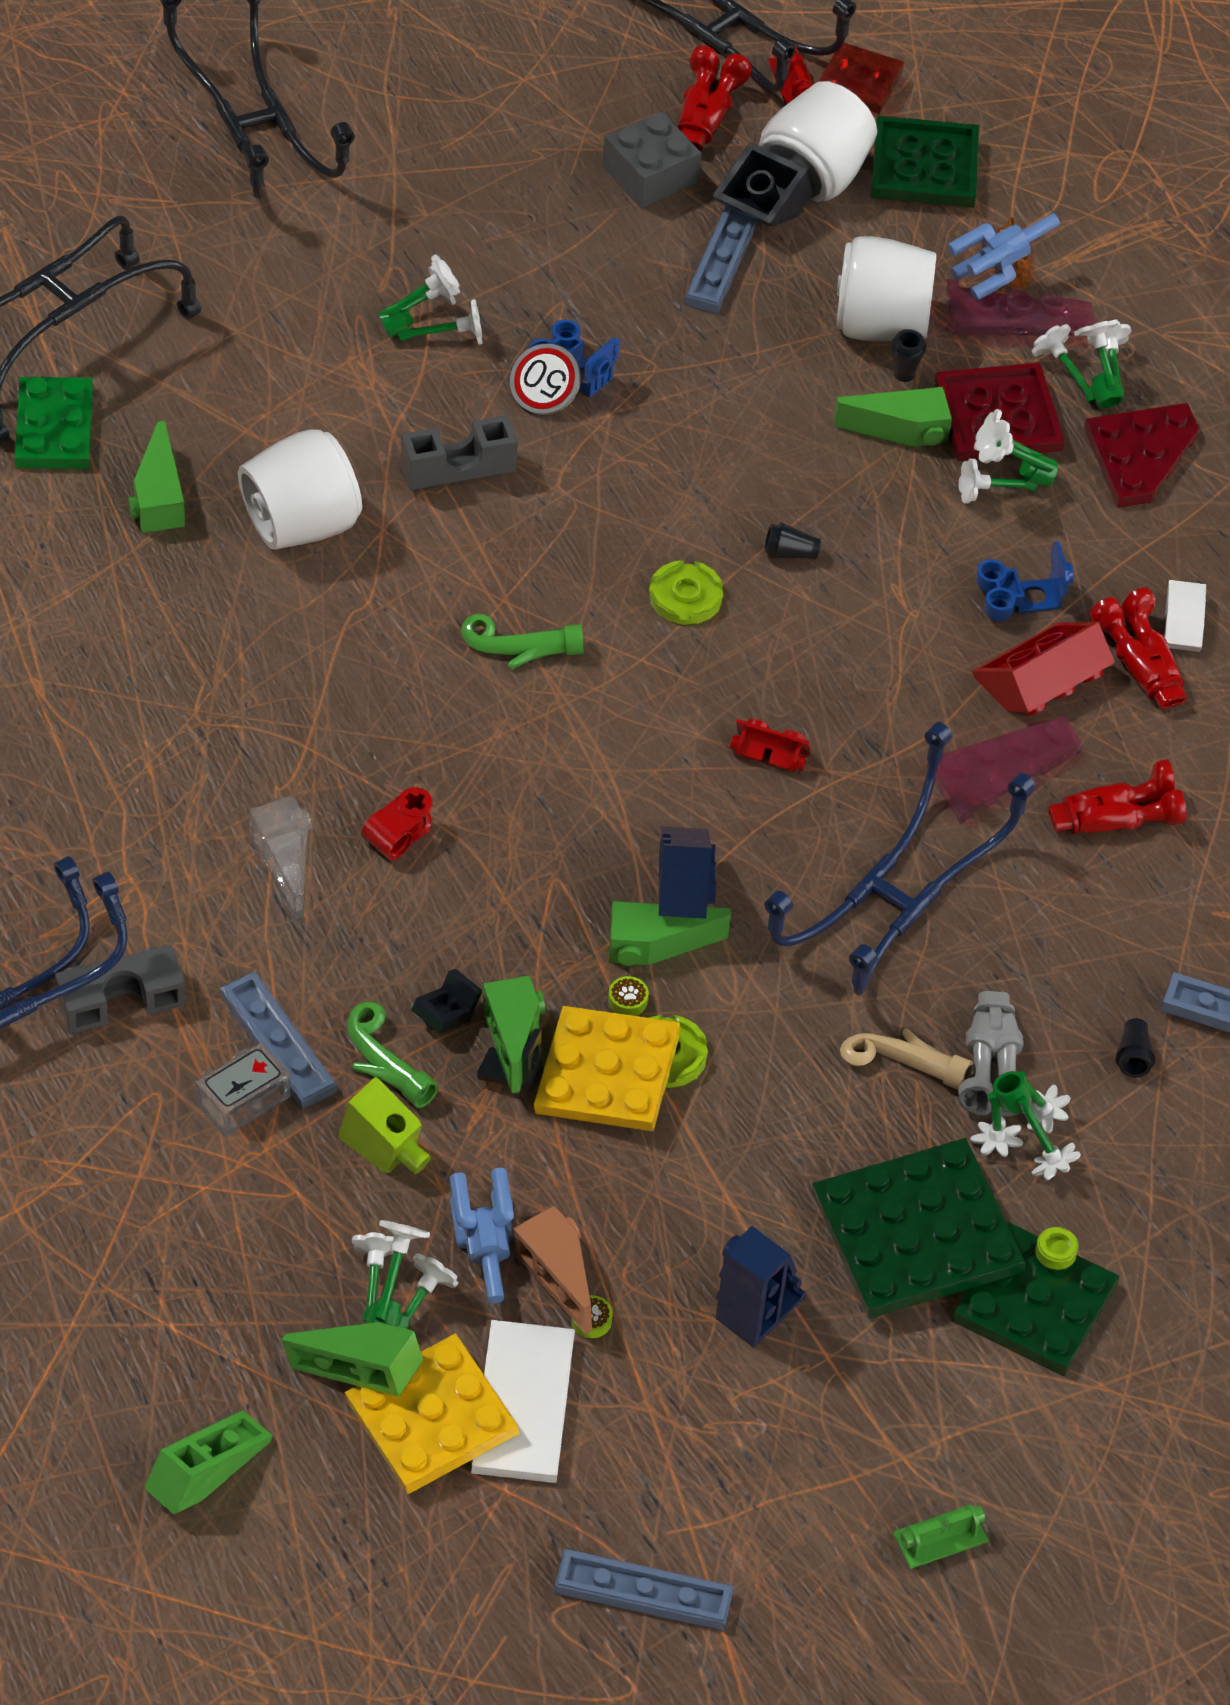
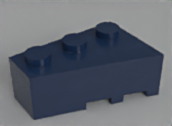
[659,826,716,919]
[715,1226,807,1348]

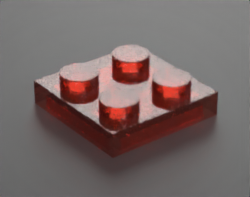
[819,43,904,115]

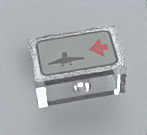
[195,1042,290,1137]

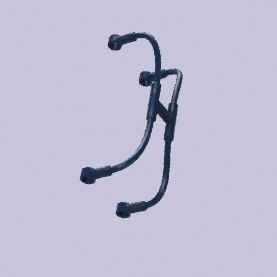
[764,722,1036,996]
[0,856,128,1029]

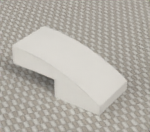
[1164,580,1206,652]

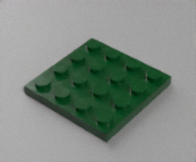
[812,1138,1025,1319]

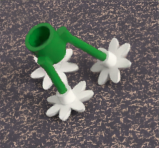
[970,1071,1081,1180]

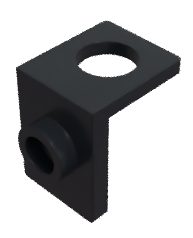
[477,1029,541,1091]

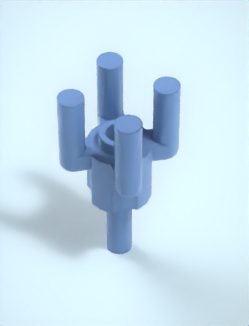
[947,213,1060,301]
[449,1168,514,1304]

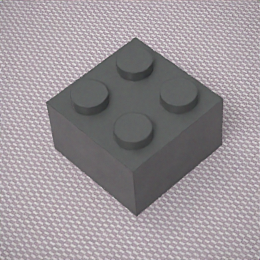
[602,111,701,209]

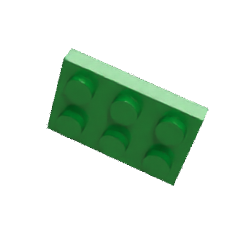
[14,377,93,469]

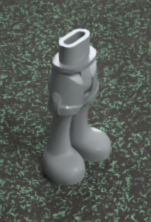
[958,991,1033,1117]

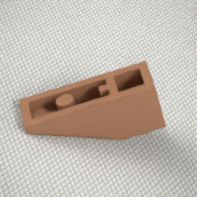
[513,1205,592,1334]

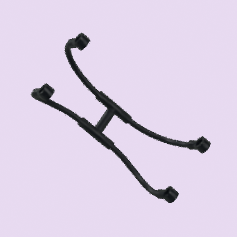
[160,0,355,199]
[642,0,856,92]
[0,215,201,443]

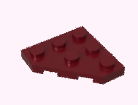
[1084,403,1199,508]

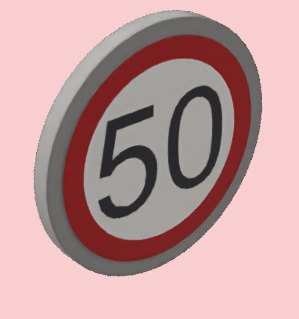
[510,344,581,415]

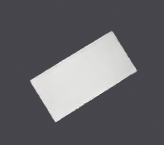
[471,1320,575,1483]

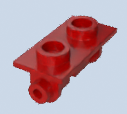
[768,44,813,105]
[730,718,811,773]

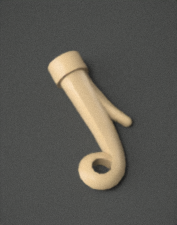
[840,1028,973,1090]

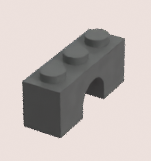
[401,415,518,490]
[55,945,186,1034]

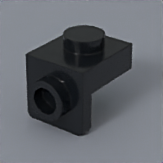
[411,969,482,1034]

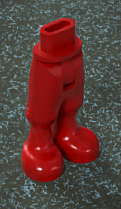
[677,45,752,151]
[1089,587,1187,709]
[1048,759,1187,834]

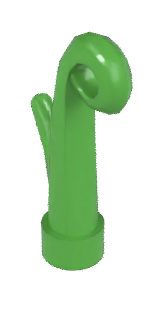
[461,614,584,670]
[347,1001,439,1108]

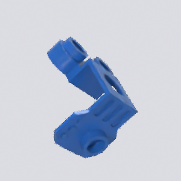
[529,320,620,398]
[976,541,1074,622]

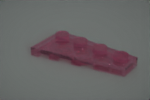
[946,279,1095,336]
[927,716,1082,824]

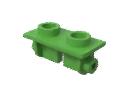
[893,1504,989,1569]

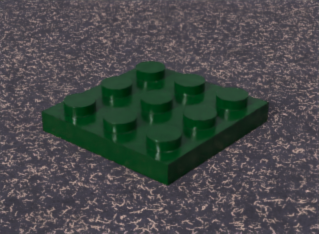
[871,115,979,208]
[952,1222,1120,1376]

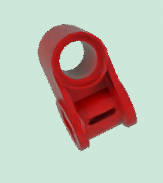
[361,787,433,861]

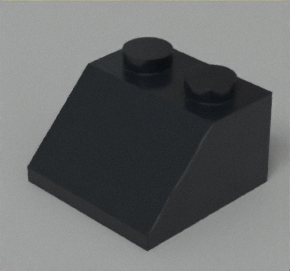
[713,142,815,227]

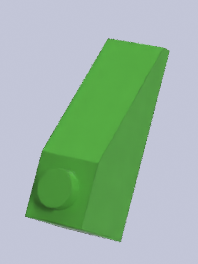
[834,387,952,447]
[128,421,185,533]
[609,901,731,966]
[483,976,545,1093]
[282,1322,424,1397]
[144,1410,273,1515]

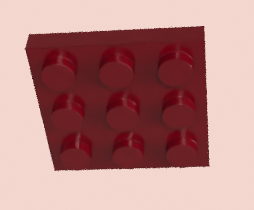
[934,362,1065,461]

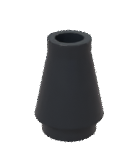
[891,329,927,382]
[764,522,821,560]
[1115,1018,1155,1078]

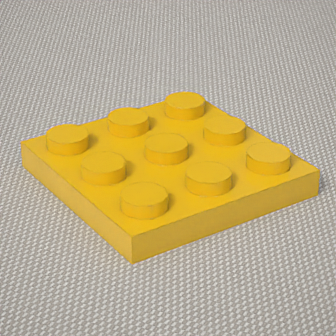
[534,1006,681,1132]
[345,1333,519,1495]

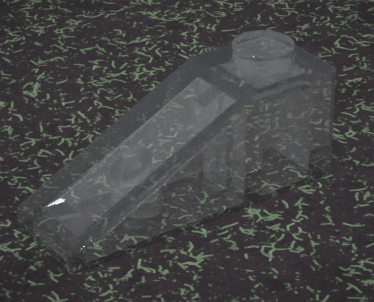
[250,795,313,920]

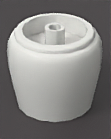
[759,81,878,202]
[836,236,936,342]
[238,429,362,550]

